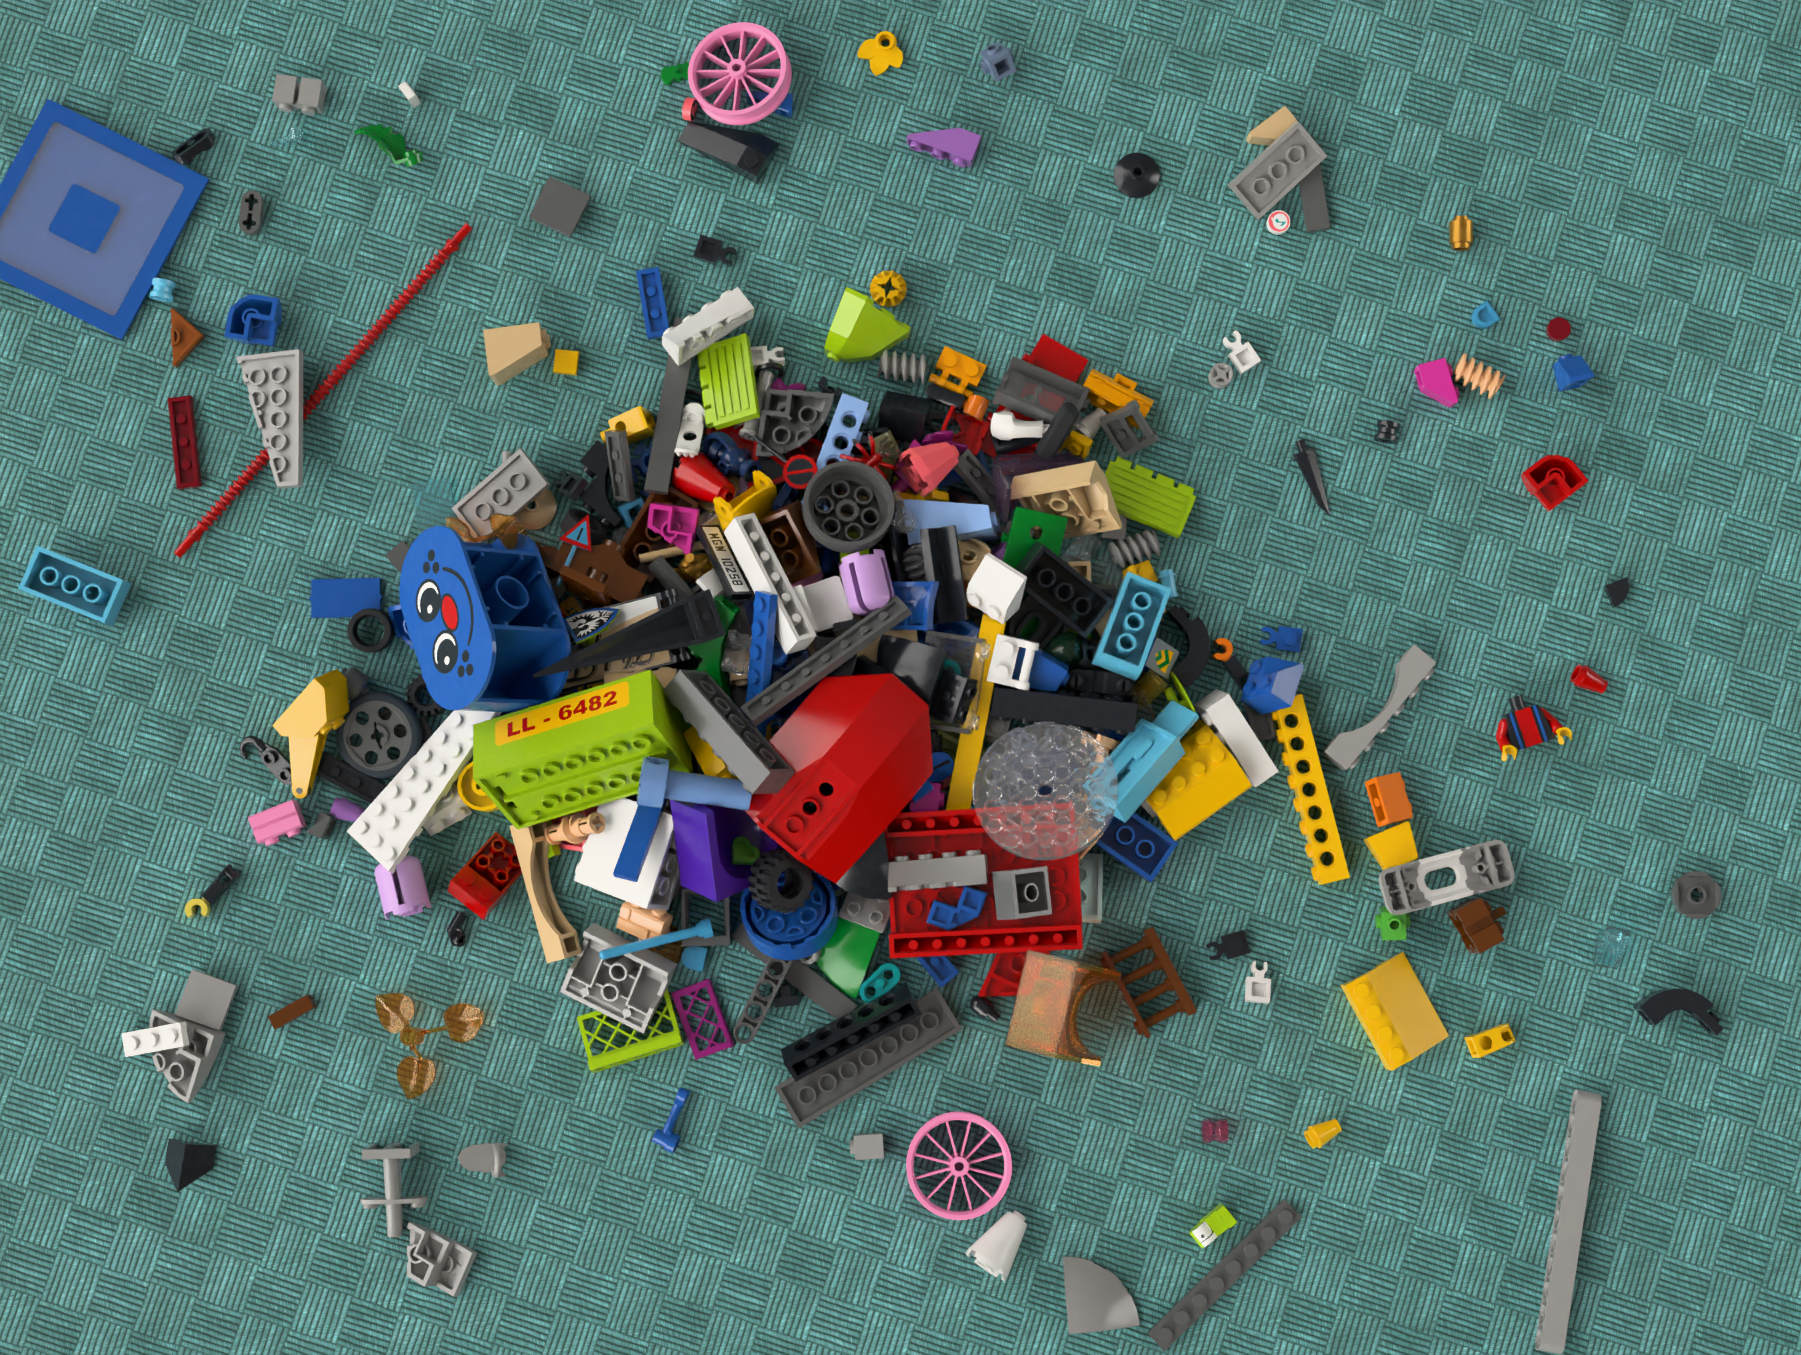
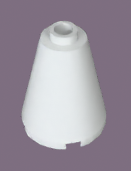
[966,1210,1027,1281]

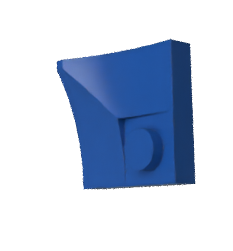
[891,581,939,630]

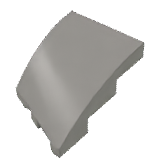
[407,1222,478,1297]

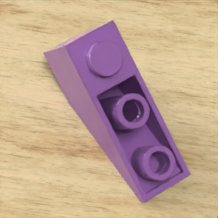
[907,128,981,168]

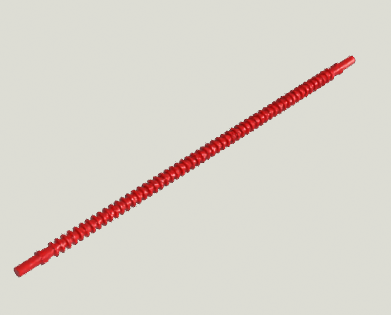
[173,223,472,558]

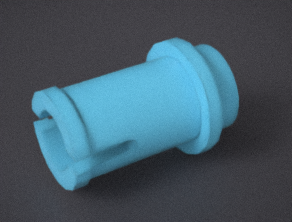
[1158,569,1178,599]

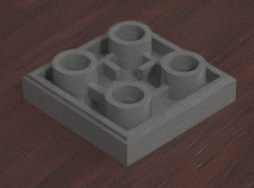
[529,176,591,238]

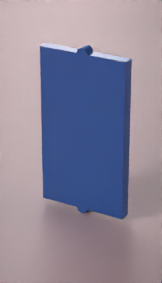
[309,578,383,618]

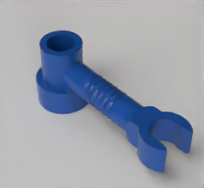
[652,1088,690,1154]

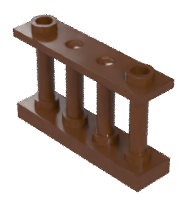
[1099,926,1197,1038]

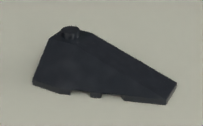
[678,121,780,184]

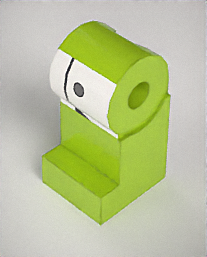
[1189,1203,1238,1248]

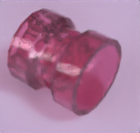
[1201,1119,1228,1143]

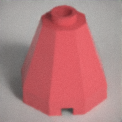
[898,442,959,497]

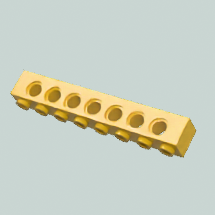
[1271,694,1350,885]

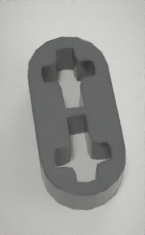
[239,191,265,236]

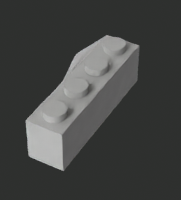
[888,850,989,892]

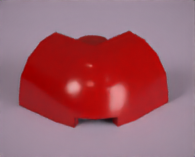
[1521,455,1589,512]

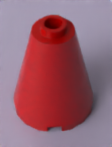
[672,452,735,503]

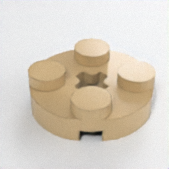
[958,538,991,582]

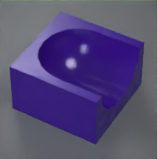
[670,800,786,902]

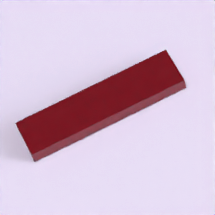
[167,395,202,490]

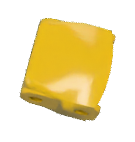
[713,470,777,533]

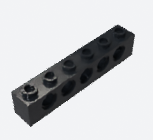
[781,983,922,1082]

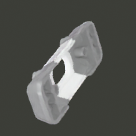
[1379,840,1515,915]

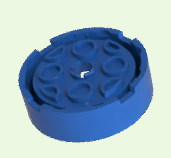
[740,870,839,960]

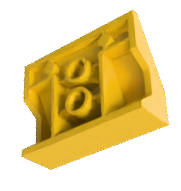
[1340,952,1449,1071]

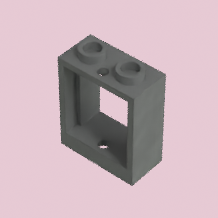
[681,889,732,946]

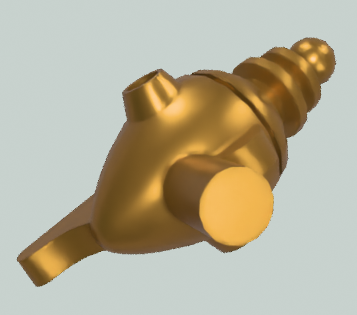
[676,553,710,582]

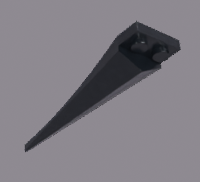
[532,589,726,677]

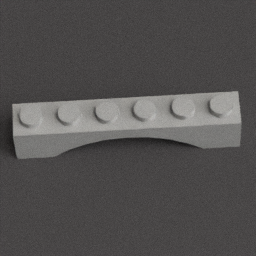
[1321,644,1437,771]

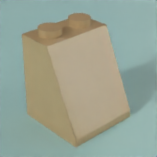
[483,322,551,386]

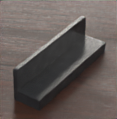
[920,525,969,624]

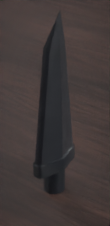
[1293,439,1330,515]

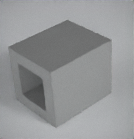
[850,1132,884,1160]

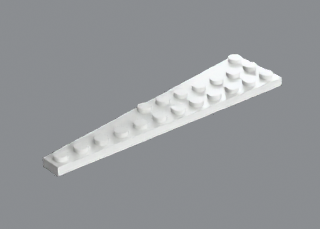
[347,710,502,874]

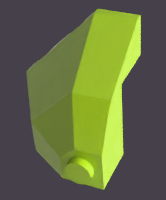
[824,287,911,363]

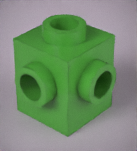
[1375,906,1410,941]

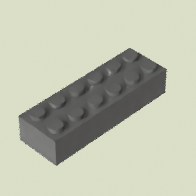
[663,670,795,794]

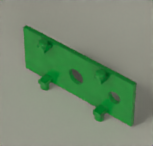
[1000,506,1068,639]

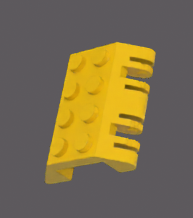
[1145,719,1252,841]

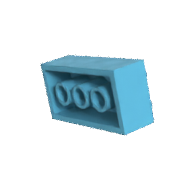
[18,546,131,627]
[1092,572,1172,681]

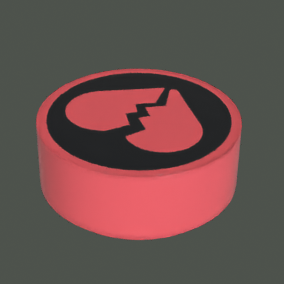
[682,97,698,121]

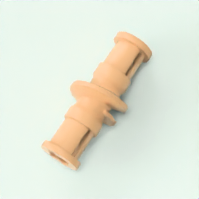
[544,812,606,845]

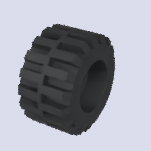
[748,849,815,913]

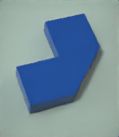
[926,885,988,930]

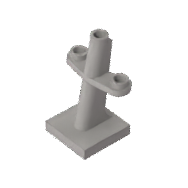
[360,1142,428,1237]

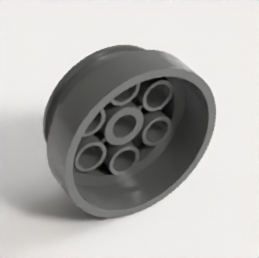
[802,461,895,553]

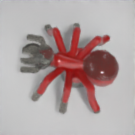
[839,431,901,484]

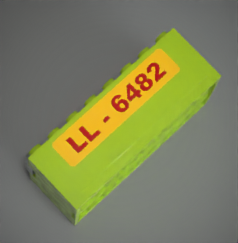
[473,670,693,830]

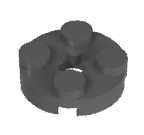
[1671,871,1721,919]

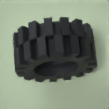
[405,675,446,717]

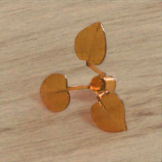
[445,513,527,550]
[375,993,484,1099]

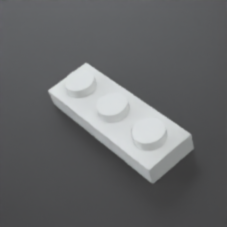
[122,1021,189,1057]

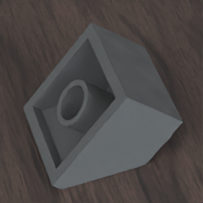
[992,866,1052,920]

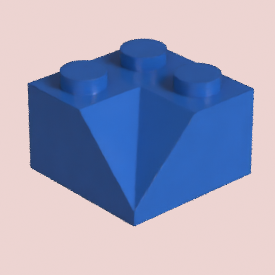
[1241,657,1304,715]

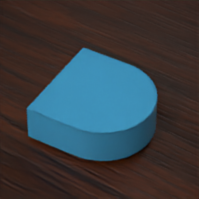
[1471,300,1500,329]
[681,946,708,972]

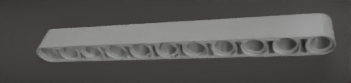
[1535,1089,1602,1354]

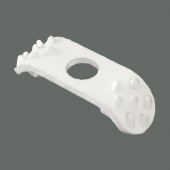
[674,402,705,458]

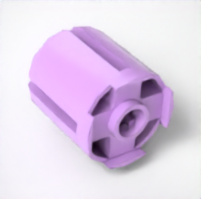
[838,549,895,616]
[374,855,432,920]

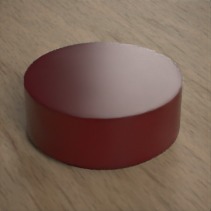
[1546,317,1571,342]

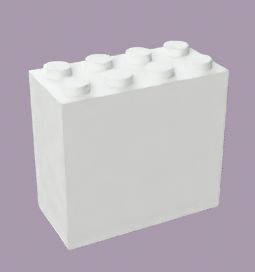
[574,795,680,910]

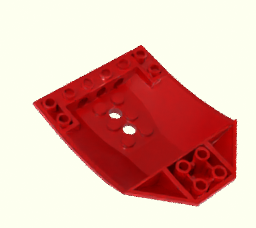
[745,673,933,884]

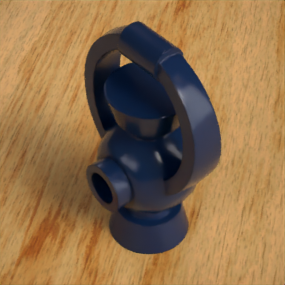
[703,431,761,482]

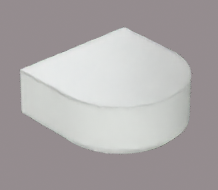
[398,81,420,108]

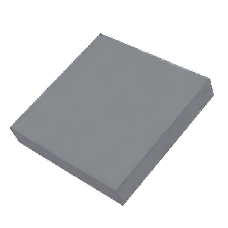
[175,970,238,1031]

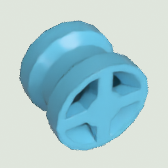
[149,278,176,302]

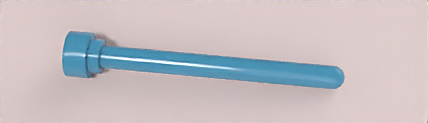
[599,918,714,959]

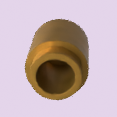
[1449,216,1473,251]

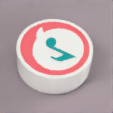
[1266,210,1290,235]

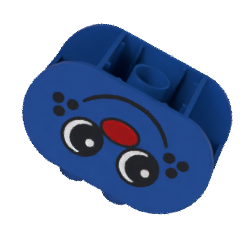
[399,526,571,712]

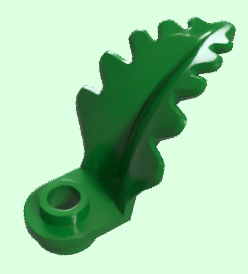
[354,124,424,167]

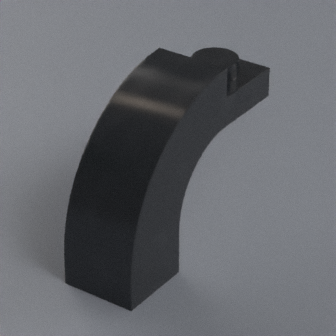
[1166,604,1210,690]
[1633,988,1723,1036]

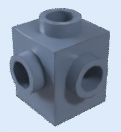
[979,42,1016,82]

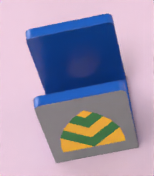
[1142,637,1179,680]

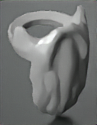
[457,1142,508,1178]

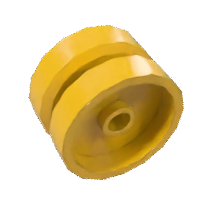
[457,761,500,812]

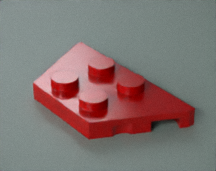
[978,951,1050,997]

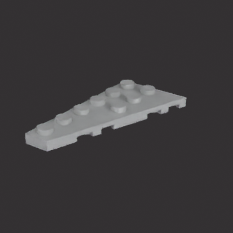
[236,349,303,489]

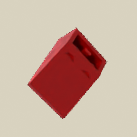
[447,832,522,920]

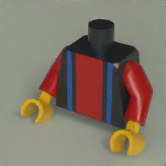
[1495,695,1572,761]

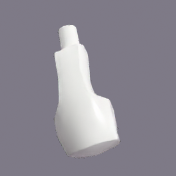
[990,408,1050,441]

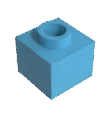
[616,497,644,529]

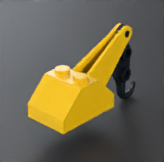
[239,669,349,799]

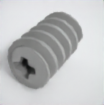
[878,350,926,384]
[1108,529,1160,569]

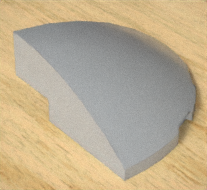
[149,1009,226,1103]
[1062,1256,1140,1334]

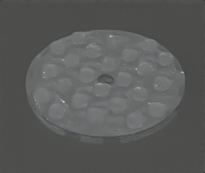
[972,721,1119,860]

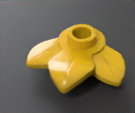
[857,31,903,76]

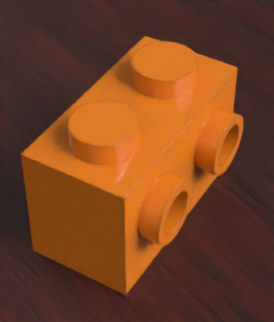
[1365,772,1413,827]

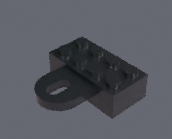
[1007,541,1114,649]

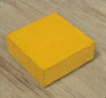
[553,349,580,376]

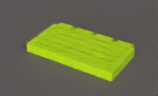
[697,333,760,430]
[1105,456,1196,539]

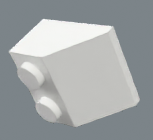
[966,553,1027,624]

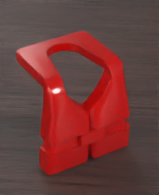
[941,405,990,456]

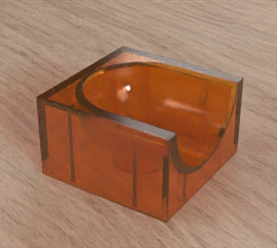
[1005,950,1121,1066]

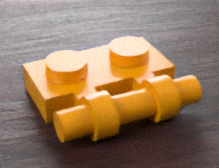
[928,346,987,400]

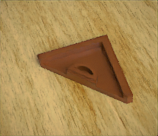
[170,308,205,368]

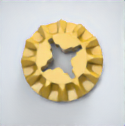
[870,270,907,307]

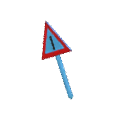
[556,514,592,586]

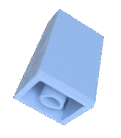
[901,499,1001,547]

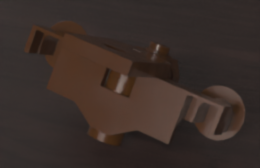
[535,539,667,611]

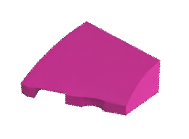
[647,502,700,555]

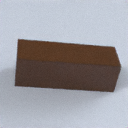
[268,994,317,1030]

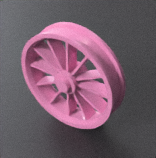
[688,22,792,125]
[906,1111,1012,1220]

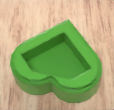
[731,836,760,865]

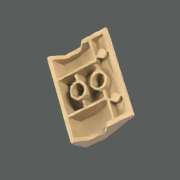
[1007,460,1122,539]

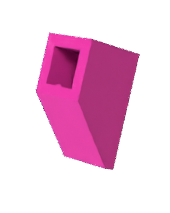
[1414,358,1459,408]

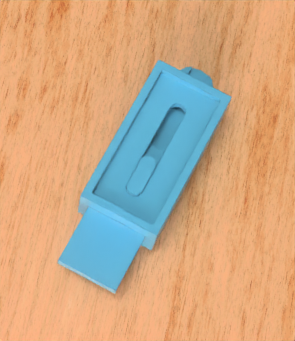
[1082,700,1200,822]

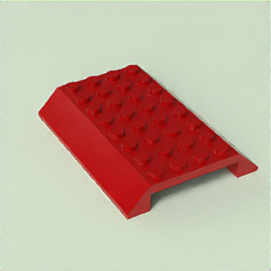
[884,803,1083,958]

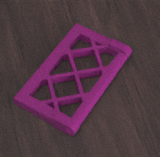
[671,978,735,1060]

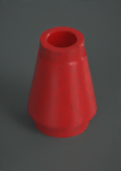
[1570,665,1608,694]

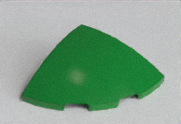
[817,917,880,999]

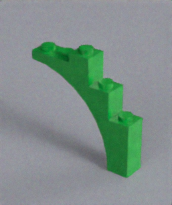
[686,595,741,703]

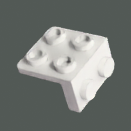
[793,576,853,633]
[422,782,472,836]

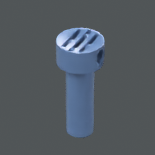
[637,756,752,811]

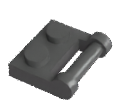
[1100,400,1159,458]

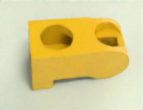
[1464,1023,1516,1058]

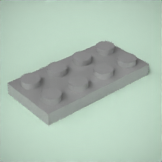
[1227,121,1327,220]
[451,448,551,543]

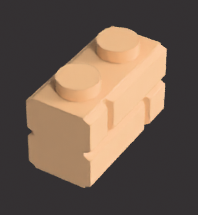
[616,901,673,940]

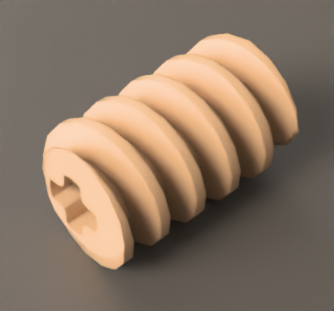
[1453,353,1506,399]

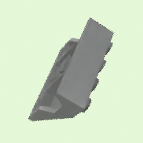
[560,923,678,1034]

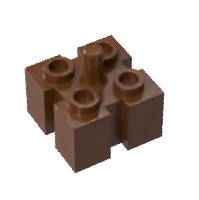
[1446,898,1506,954]

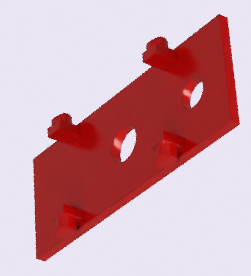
[980,334,1089,474]

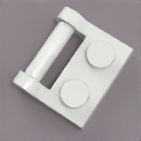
[987,633,1039,690]

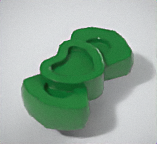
[660,62,689,86]

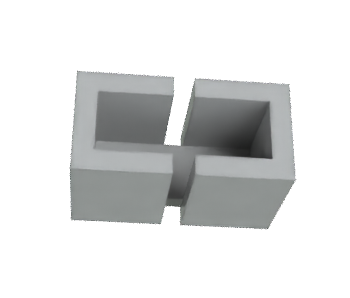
[272,74,327,115]

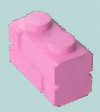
[248,800,307,846]

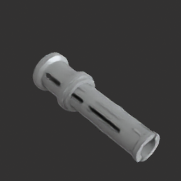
[739,371,774,441]

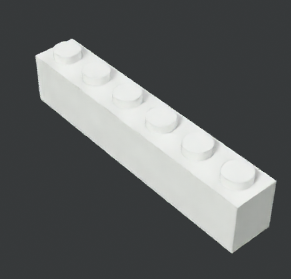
[724,513,817,655]

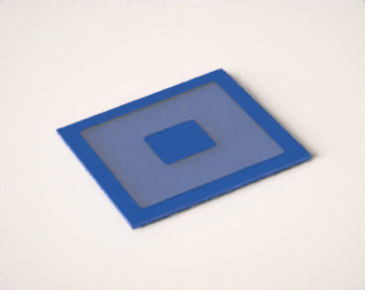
[0,99,210,341]

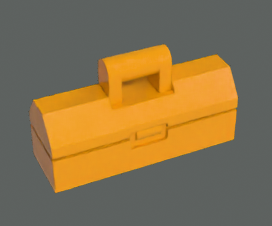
[1083,369,1154,429]

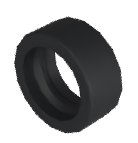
[560,508,607,546]
[347,608,395,653]

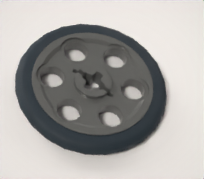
[336,691,423,779]

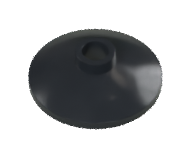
[1114,153,1160,198]

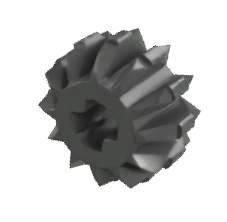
[902,544,926,581]

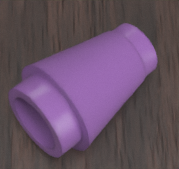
[330,797,365,822]

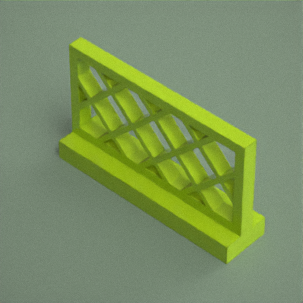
[577,989,685,1073]

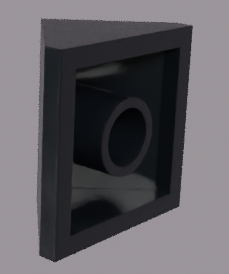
[878,391,933,444]

